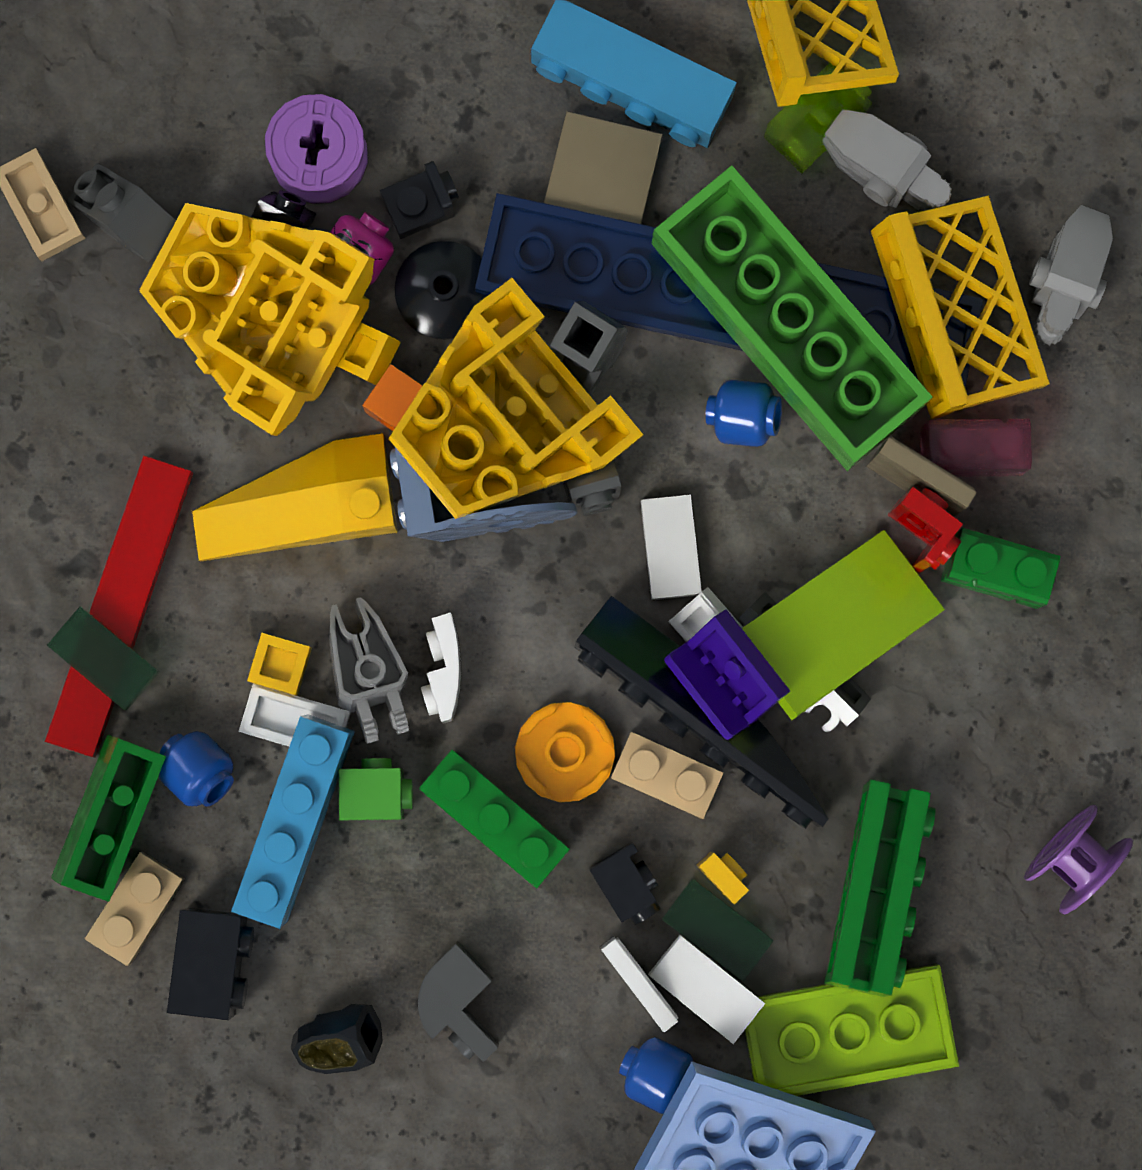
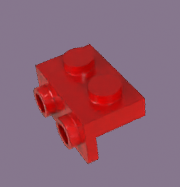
[888,487,963,574]

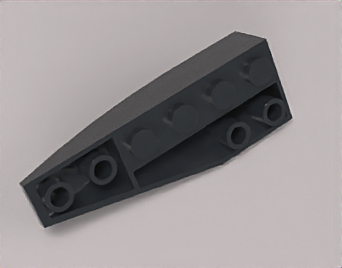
[575,596,829,829]

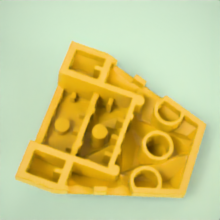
[139,203,374,436]
[389,278,644,519]

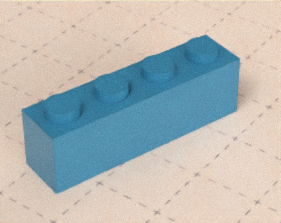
[531,0,737,148]
[231,714,355,929]

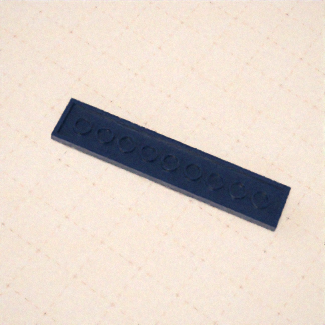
[475,193,984,388]

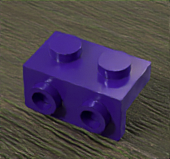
[664,609,790,740]

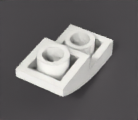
[421,612,461,724]
[648,934,765,1044]

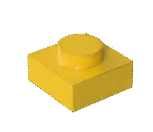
[337,322,401,385]
[247,633,312,696]
[696,852,749,904]

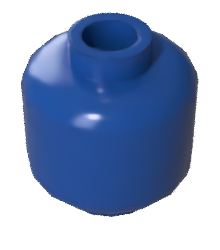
[706,380,782,447]
[158,731,234,807]
[619,1037,694,1114]

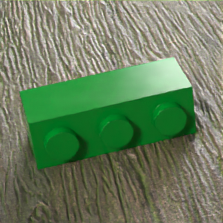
[51,735,166,902]
[419,750,570,889]

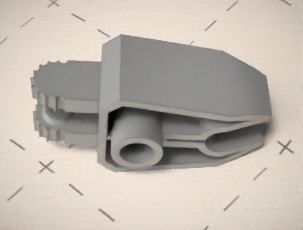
[822,109,952,211]
[1029,205,1113,346]
[329,597,409,744]

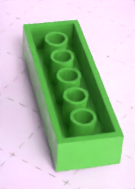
[651,165,932,472]

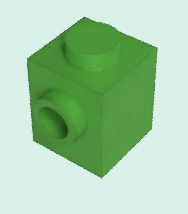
[339,758,413,820]

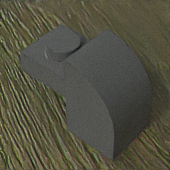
[550,301,628,396]
[418,941,499,1062]

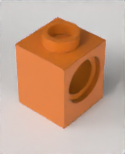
[362,364,423,431]

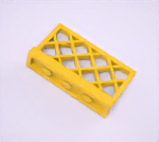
[747,0,899,107]
[871,196,1050,419]

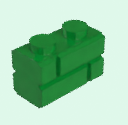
[941,528,1061,609]

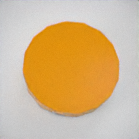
[515,702,615,802]

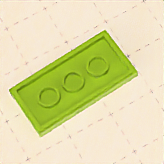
[742,530,945,720]
[744,964,959,1096]

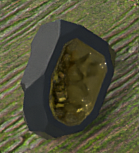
[291,1004,383,1074]

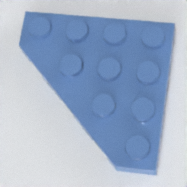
[634,1062,876,1170]

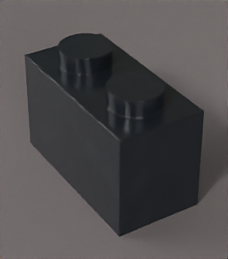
[167,908,254,1020]

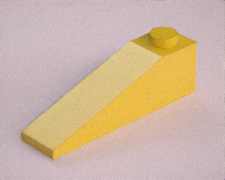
[192,433,398,561]

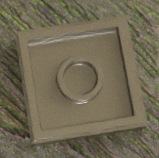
[544,112,663,224]
[866,437,977,517]

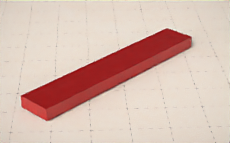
[45,455,193,758]

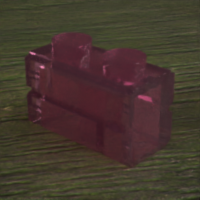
[920,419,1032,477]

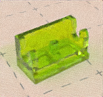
[764,63,872,174]

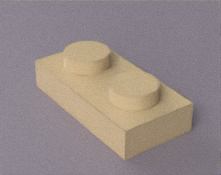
[0,148,86,262]
[611,732,723,819]
[85,852,185,966]

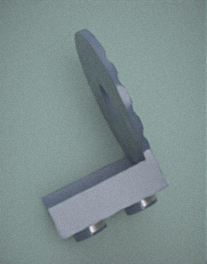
[390,446,577,542]

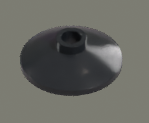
[395,241,488,340]

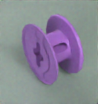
[265,94,368,204]
[1024,805,1133,914]

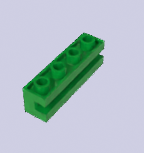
[824,780,936,997]

